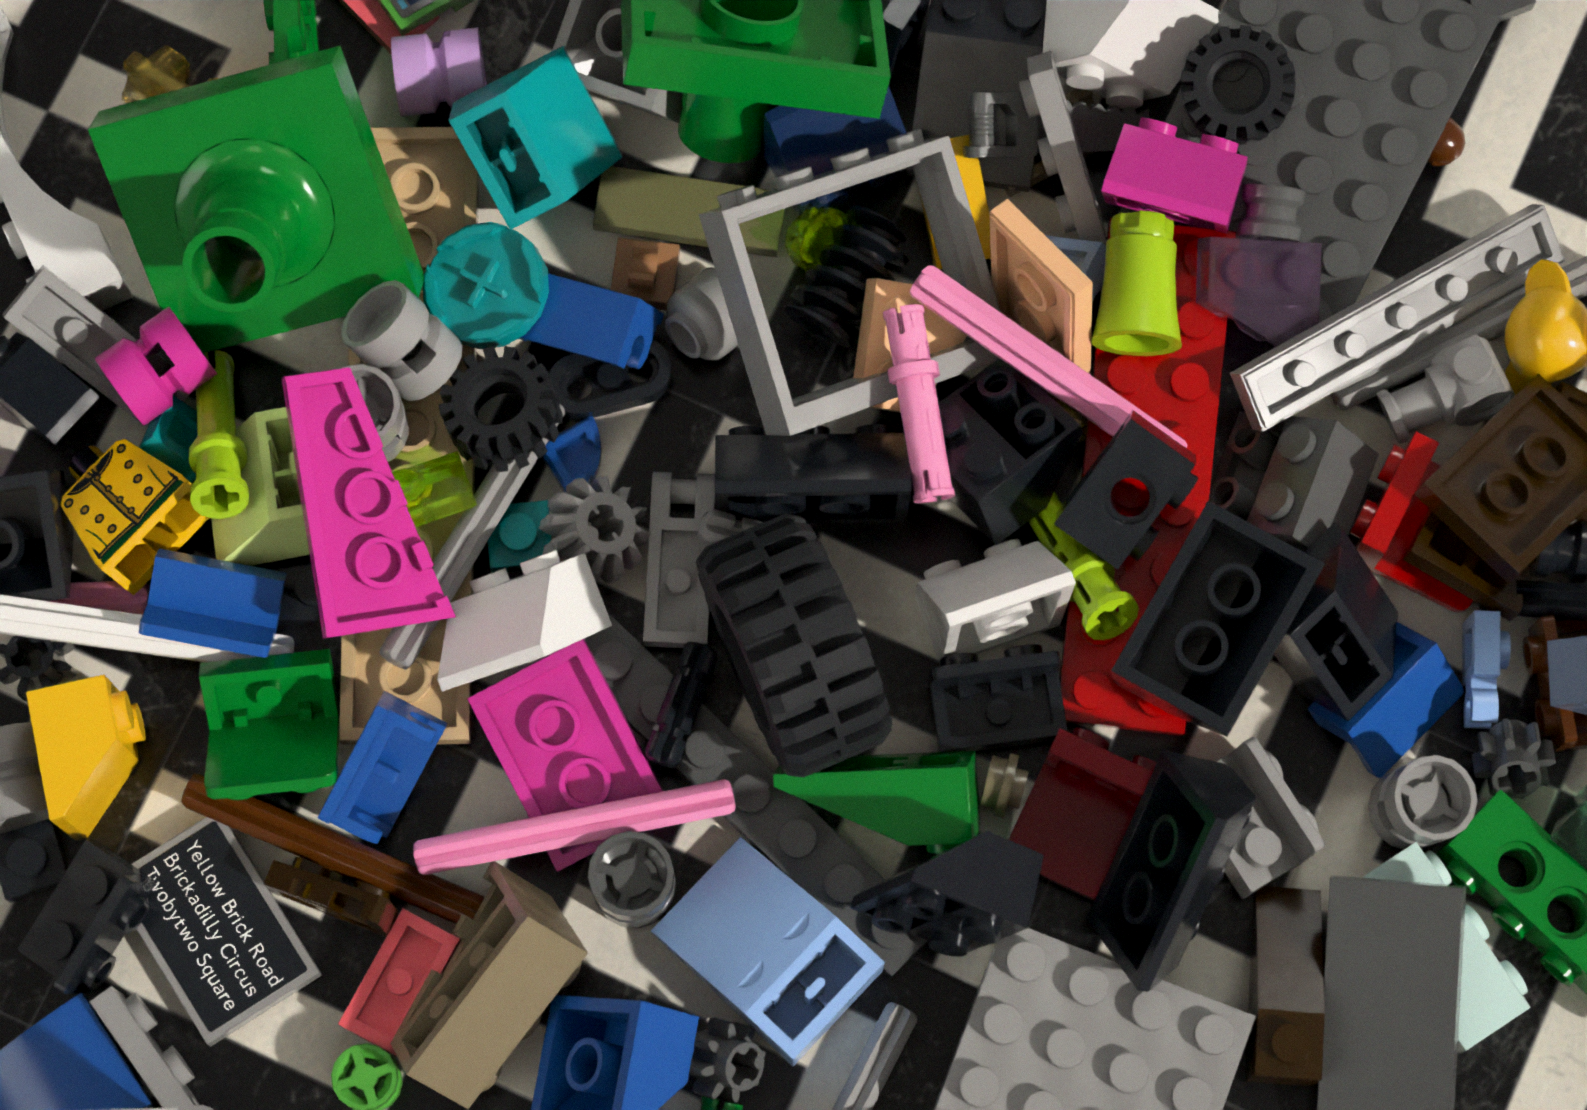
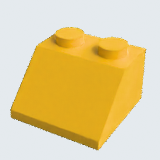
[26,675,146,840]

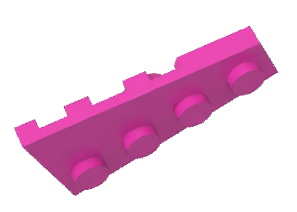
[282,367,456,639]

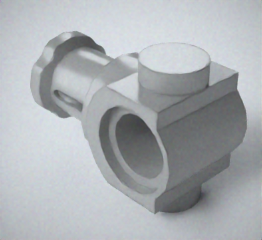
[1376,333,1515,444]

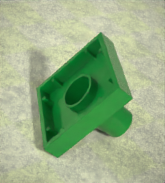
[621,0,891,163]
[88,46,424,353]

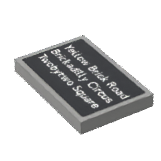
[132,817,322,1047]

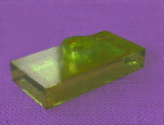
[392,451,477,528]

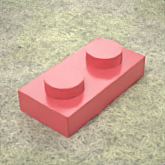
[338,908,461,1057]

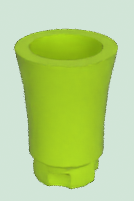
[1091,210,1182,356]

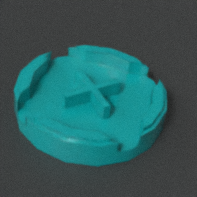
[423,222,549,350]

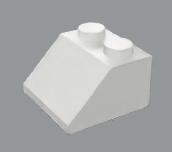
[1042,0,1221,109]
[437,550,612,692]

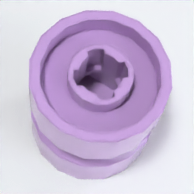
[391,27,486,117]

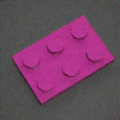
[467,639,664,872]

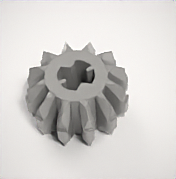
[538,476,652,584]

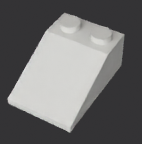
[915,539,1076,666]

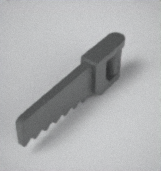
[963,92,1149,158]

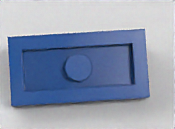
[138,548,287,658]
[1308,622,1464,778]

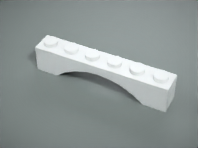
[0,3,133,311]

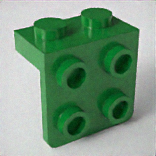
[199,649,340,800]

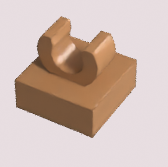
[610,237,680,310]

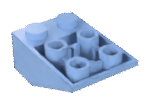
[651,837,885,1067]

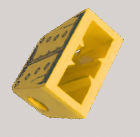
[60,439,209,596]

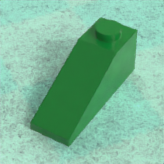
[773,751,981,854]

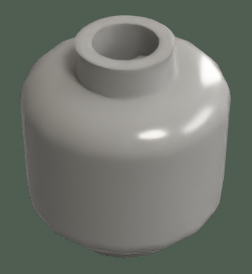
[665,267,738,360]

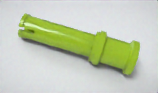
[188,350,249,519]
[1028,491,1139,640]

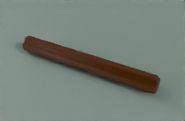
[181,774,485,924]

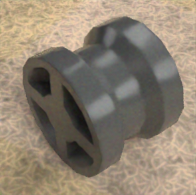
[1237,184,1306,243]

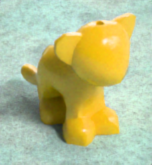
[1504,259,1587,395]

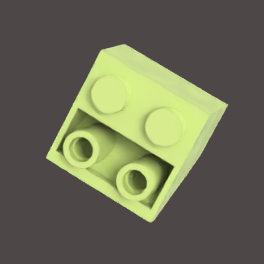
[211,407,310,566]

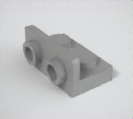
[1216,737,1325,899]

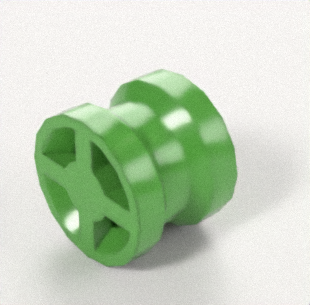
[331,1043,403,1110]

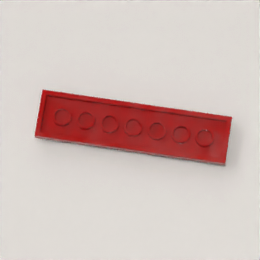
[1059,218,1236,736]

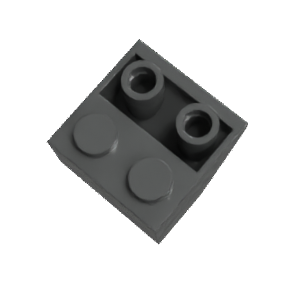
[1209,412,1379,552]

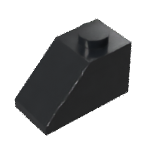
[0,332,99,444]

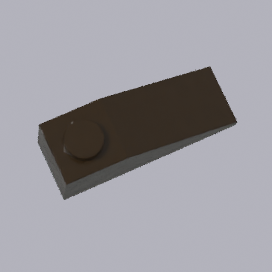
[1245,886,1325,1087]

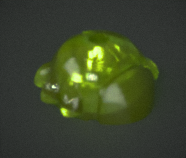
[785,207,847,274]

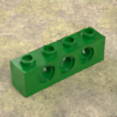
[1436,789,1587,994]

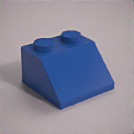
[531,995,699,1110]

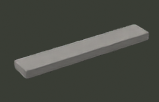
[1230,204,1565,432]

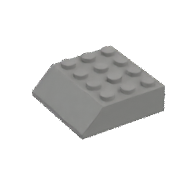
[933,928,1256,1110]

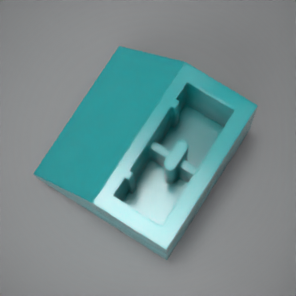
[449,46,623,229]

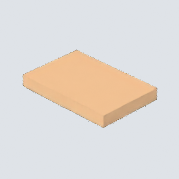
[990,199,1093,374]

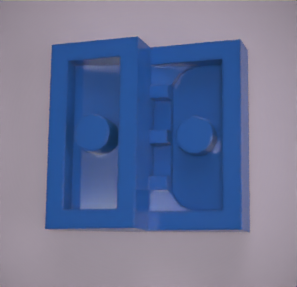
[0,992,155,1110]

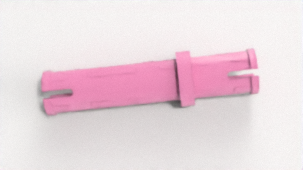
[883,304,955,503]

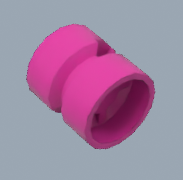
[95,306,217,426]

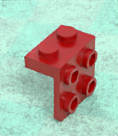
[1350,431,1473,613]

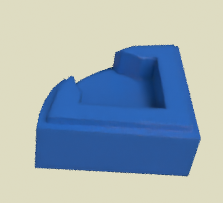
[542,416,602,493]

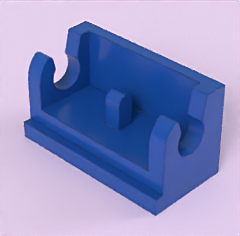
[518,273,664,369]
[318,691,448,844]

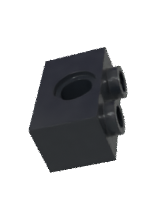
[1054,410,1198,569]

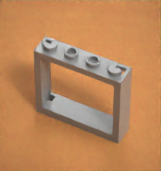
[699,129,1001,436]

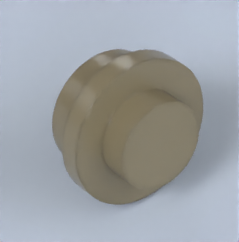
[980,753,1029,818]

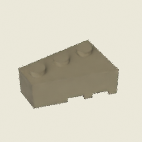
[391,861,588,1109]

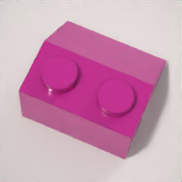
[1101,117,1248,234]

